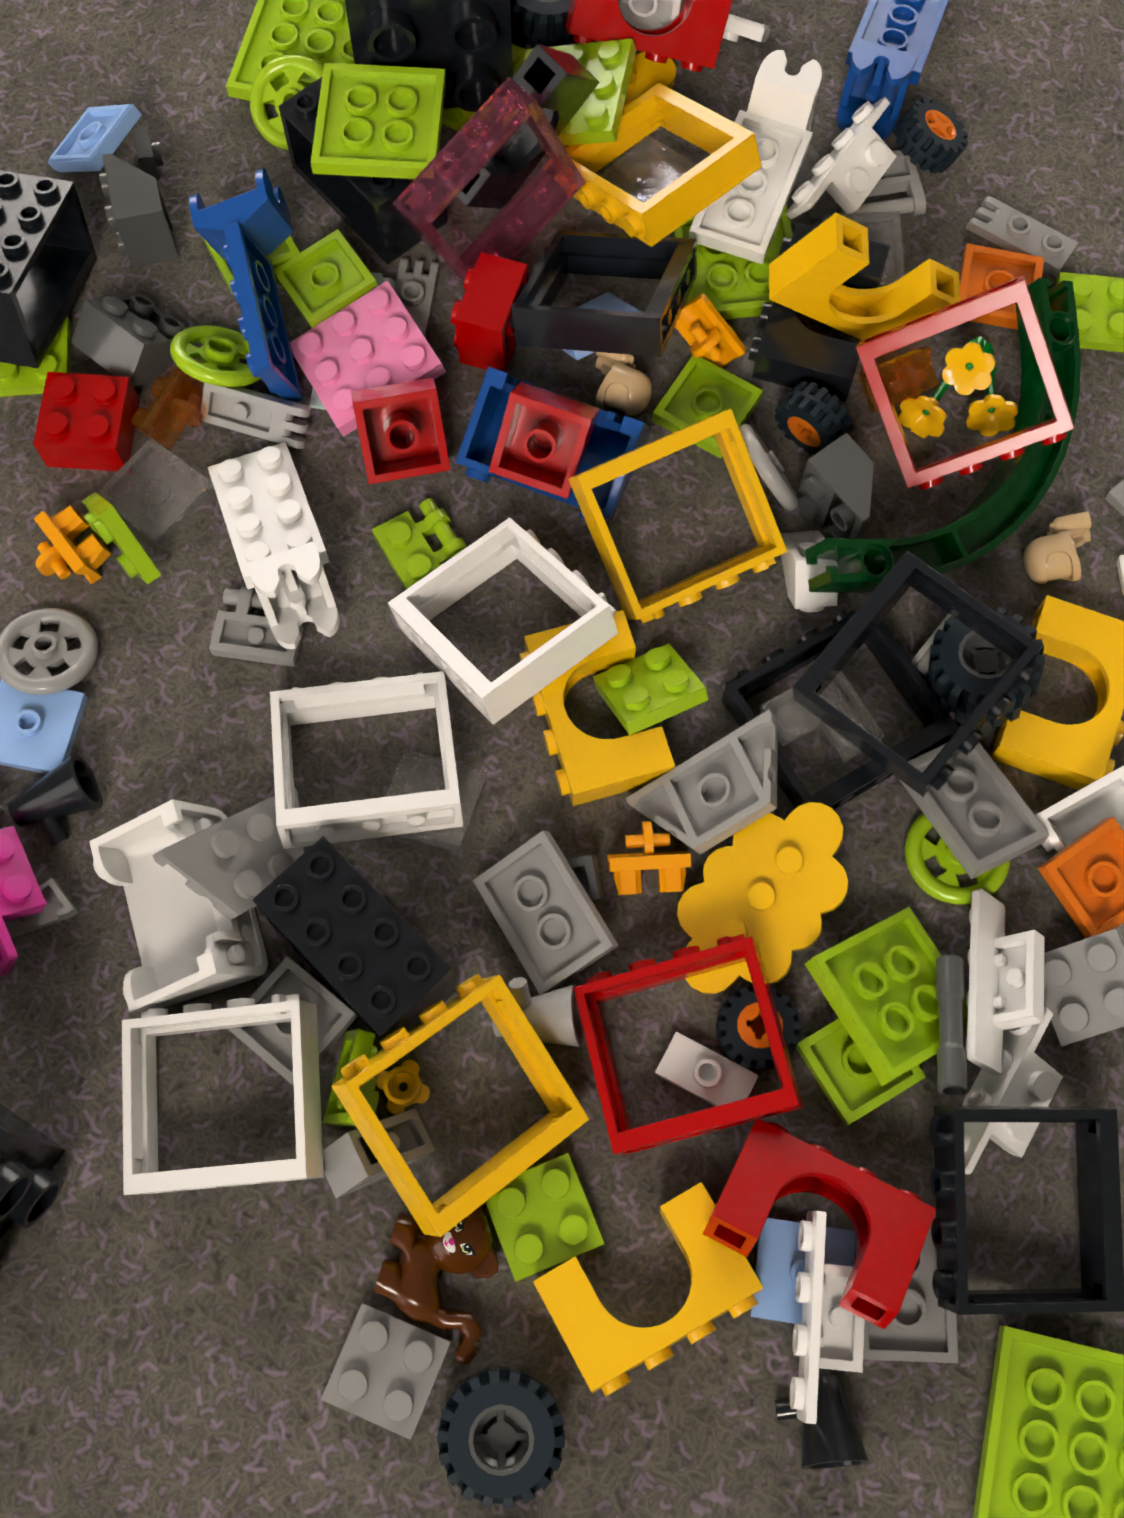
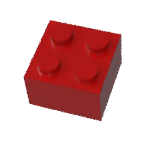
[451,252,528,373]
[33,372,140,472]
[351,377,451,485]
[489,382,600,499]

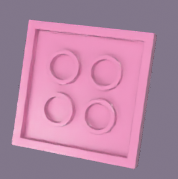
[290,280,446,437]

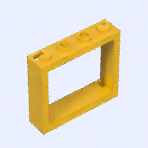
[551,83,762,247]
[568,409,788,624]
[331,974,589,1237]

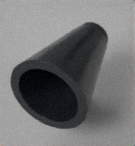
[8,754,103,846]
[775,1368,869,1470]

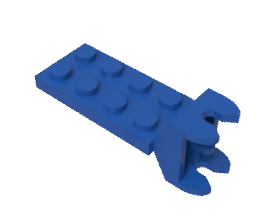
[836,0,949,140]
[189,168,303,403]

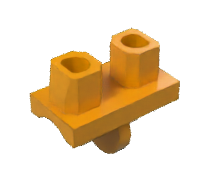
[675,293,747,368]
[33,505,112,584]
[607,821,691,895]

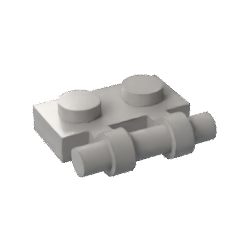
[209,586,304,667]

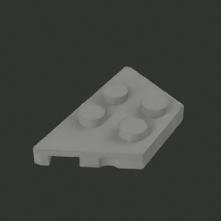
[625,709,778,854]
[152,786,304,920]

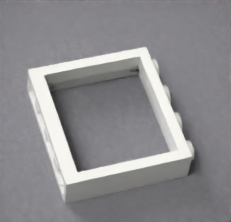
[388,517,618,725]
[270,671,463,849]
[122,994,324,1195]

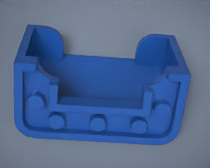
[455,367,651,520]

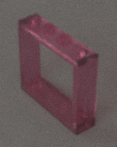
[392,77,586,287]

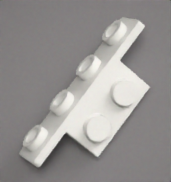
[785,97,897,220]
[965,889,1044,1074]
[934,1007,1063,1175]
[790,1211,865,1424]

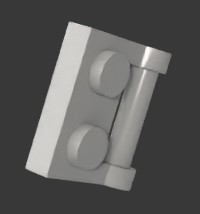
[845,150,926,224]

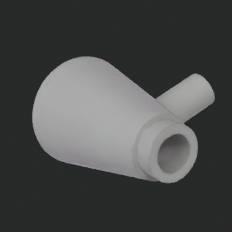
[492,977,584,1047]

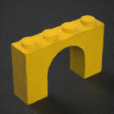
[769,213,961,340]
[990,595,1124,790]
[519,610,675,806]
[533,1182,764,1397]

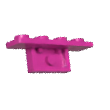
[0,826,46,977]

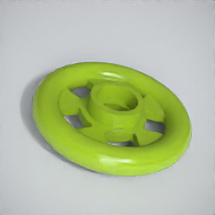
[250,55,323,151]
[170,325,261,387]
[904,813,1011,905]

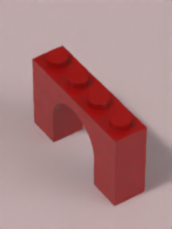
[565,0,733,72]
[703,1118,936,1330]

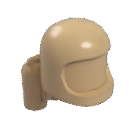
[595,352,652,416]
[1023,511,1091,584]

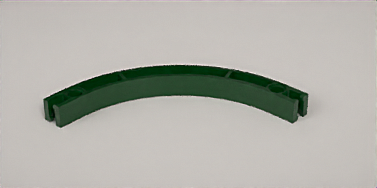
[805,278,1081,593]

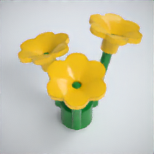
[898,336,1018,439]

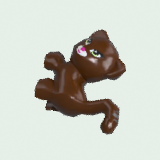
[374,1205,499,1364]

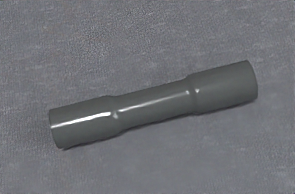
[936,955,967,1097]

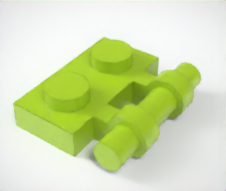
[371,498,467,590]

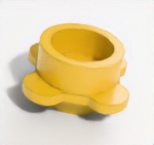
[376,1060,430,1115]

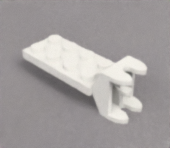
[688,50,822,264]
[208,442,340,649]

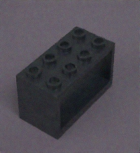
[278,77,447,265]
[0,170,97,368]
[252,836,458,1041]

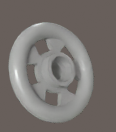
[739,424,799,511]
[0,608,98,695]

